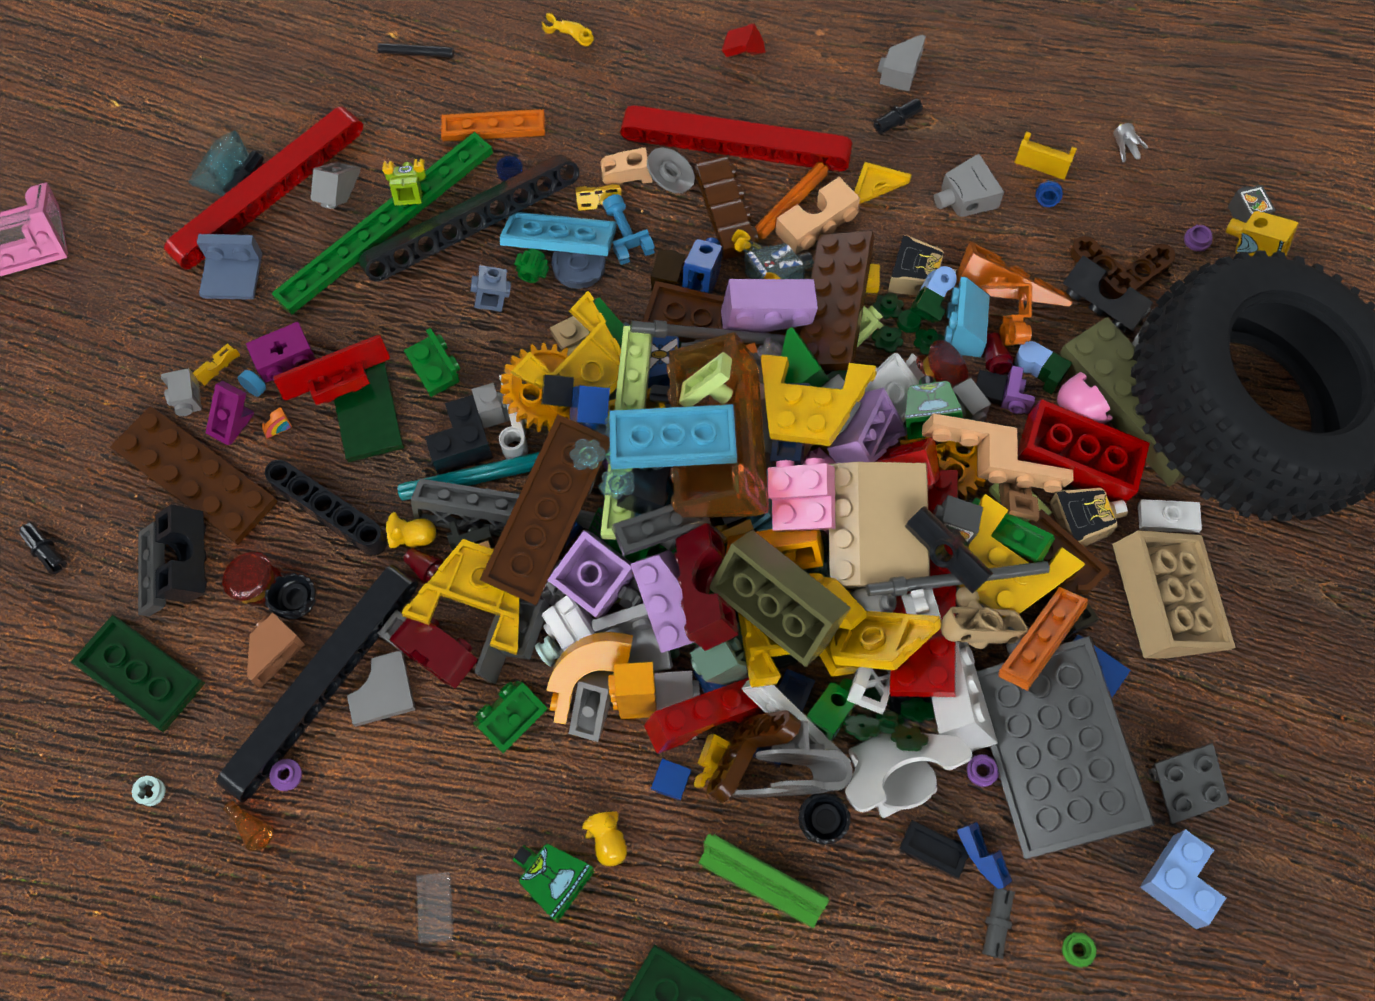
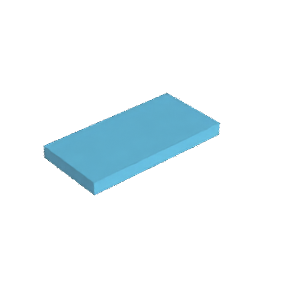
[500,212,616,256]
[609,404,737,469]

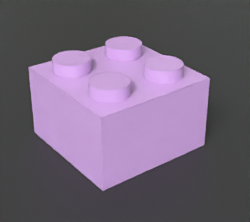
[548,530,634,618]

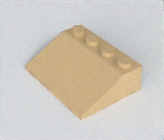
[829,462,930,590]
[1112,530,1236,659]

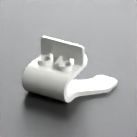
[845,722,973,818]

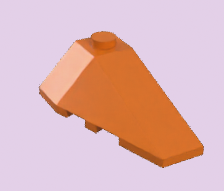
[956,241,1073,307]

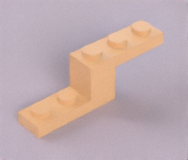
[922,413,1073,493]

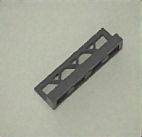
[411,478,520,537]

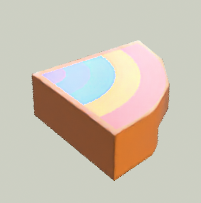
[262,407,293,439]

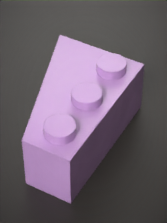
[721,279,818,333]
[827,388,907,463]
[630,550,695,653]

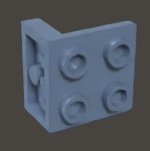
[197,234,263,300]

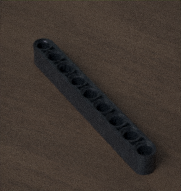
[359,155,579,282]
[216,565,418,802]

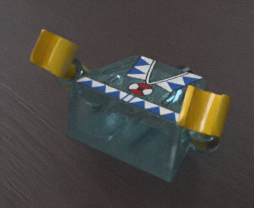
[731,229,814,279]

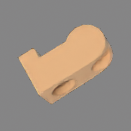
[601,147,653,185]

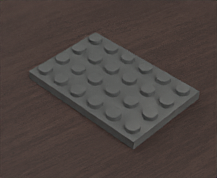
[977,636,1155,860]

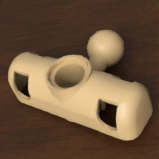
[941,586,1028,649]

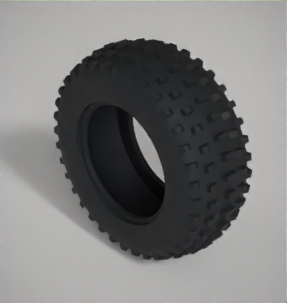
[1131,250,1375,522]

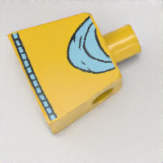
[1225,211,1299,256]

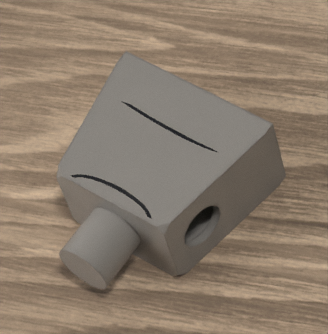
[934,154,1004,217]

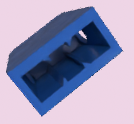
[682,238,722,294]

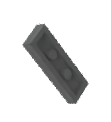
[612,495,711,556]
[138,522,167,617]

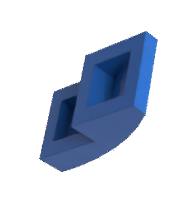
[957,822,1012,889]

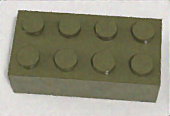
[710,530,851,667]

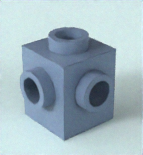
[470,265,511,312]

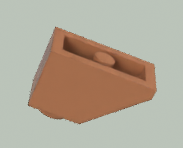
[247,613,305,688]

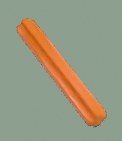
[755,162,829,239]

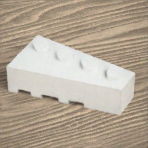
[931,641,998,752]

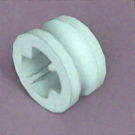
[535,636,560,667]
[132,776,166,806]

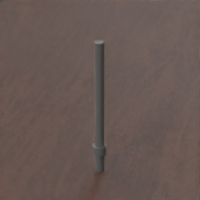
[630,320,786,346]
[866,561,1050,597]

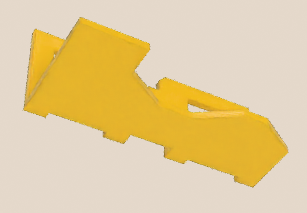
[575,184,622,211]
[193,343,240,386]

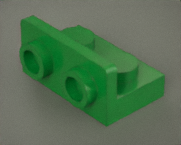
[403,328,461,397]
[473,681,548,753]

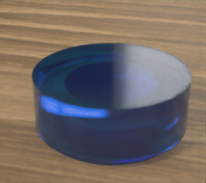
[496,156,523,182]

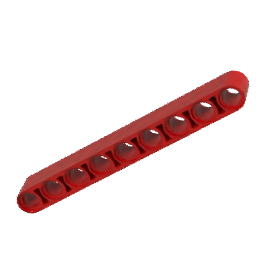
[620,105,853,172]
[164,106,364,269]

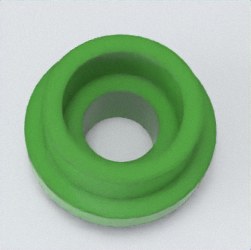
[1062,932,1096,967]

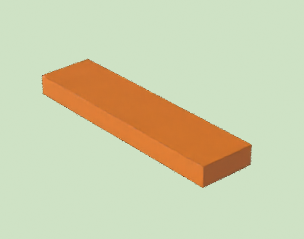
[441,109,546,141]
[999,587,1088,691]

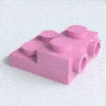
[768,458,835,532]

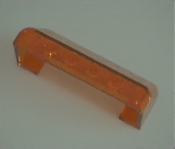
[667,332,769,518]

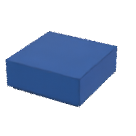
[651,759,692,801]

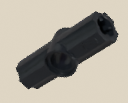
[905,506,993,594]

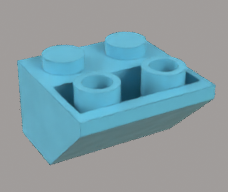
[944,277,990,357]

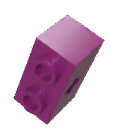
[245,322,316,383]

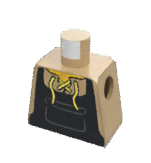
[888,235,956,295]
[1050,488,1128,547]

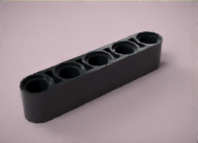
[264,460,387,556]

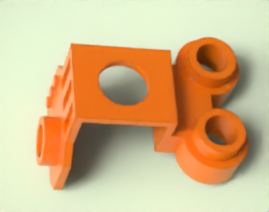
[979,277,1032,346]

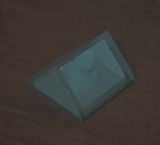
[188,130,249,196]

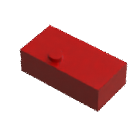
[1018,399,1150,503]

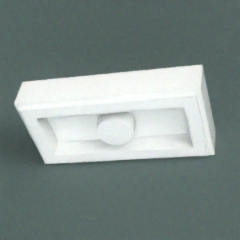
[1138,499,1202,533]

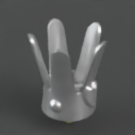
[1113,123,1149,163]

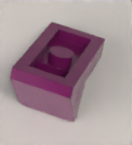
[205,381,254,445]

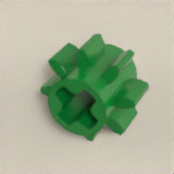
[514,249,549,283]

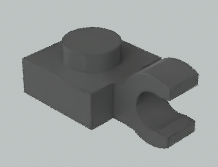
[617,578,644,609]

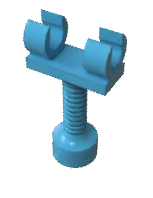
[602,194,655,265]

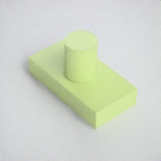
[679,352,733,407]

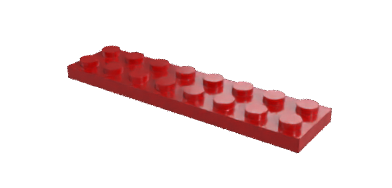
[890,470,958,697]

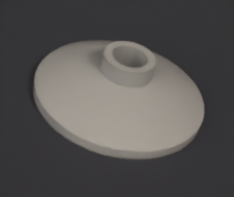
[647,148,695,193]

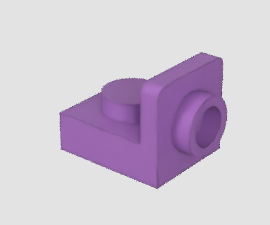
[1000,366,1035,414]

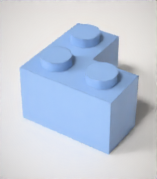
[1140,829,1226,929]

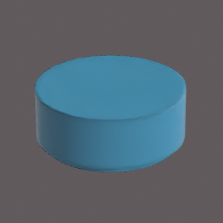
[237,370,266,397]

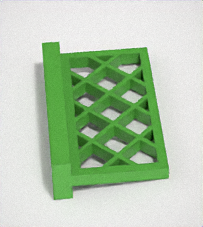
[698,834,829,929]

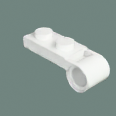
[499,375,528,459]

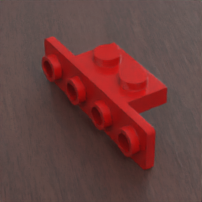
[273,335,390,406]

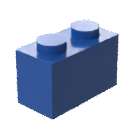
[570,385,610,430]

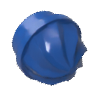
[1036,180,1063,207]

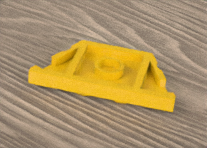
[830,611,942,670]

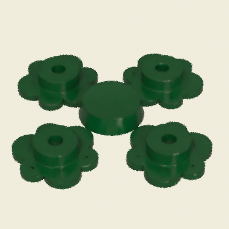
[872,293,945,356]
[844,687,935,751]

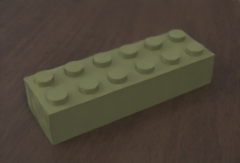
[1059,317,1184,487]

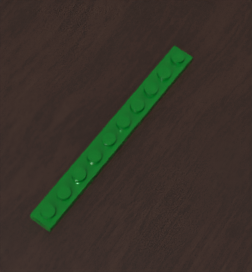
[271,132,493,315]

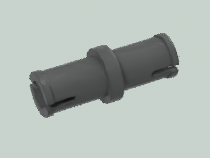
[982,887,1015,959]

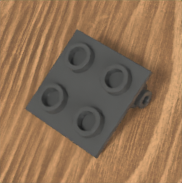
[1149,743,1230,824]

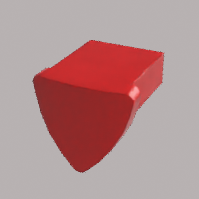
[722,23,766,57]

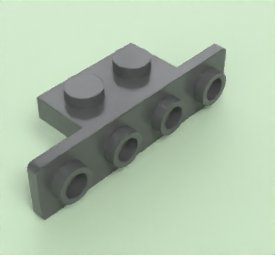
[475,598,549,684]

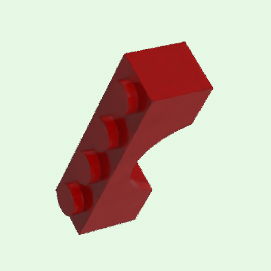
[644,677,765,754]

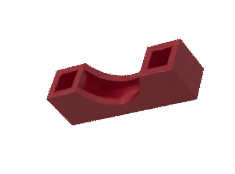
[675,523,739,651]

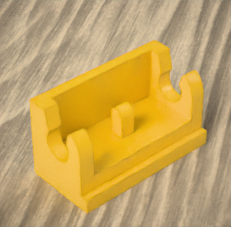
[1014,131,1077,180]

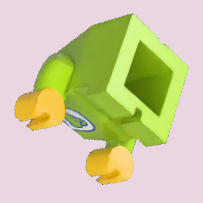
[382,159,426,206]

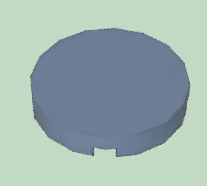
[551,251,606,289]

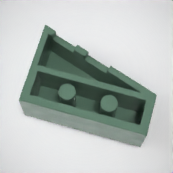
[690,621,749,685]

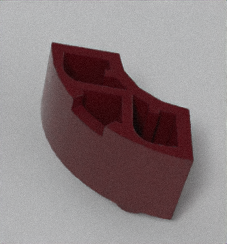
[389,617,478,689]

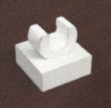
[902,588,941,621]

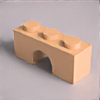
[776,177,860,255]

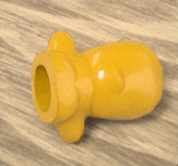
[386,512,436,548]
[582,812,627,867]

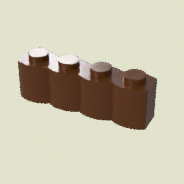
[695,155,759,260]

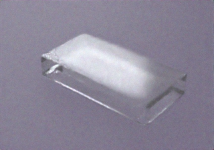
[417,872,454,944]

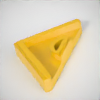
[854,162,912,204]

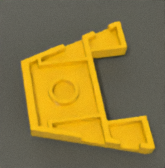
[511,291,621,395]
[761,355,877,446]
[957,494,1085,619]
[402,539,519,655]
[738,612,858,687]

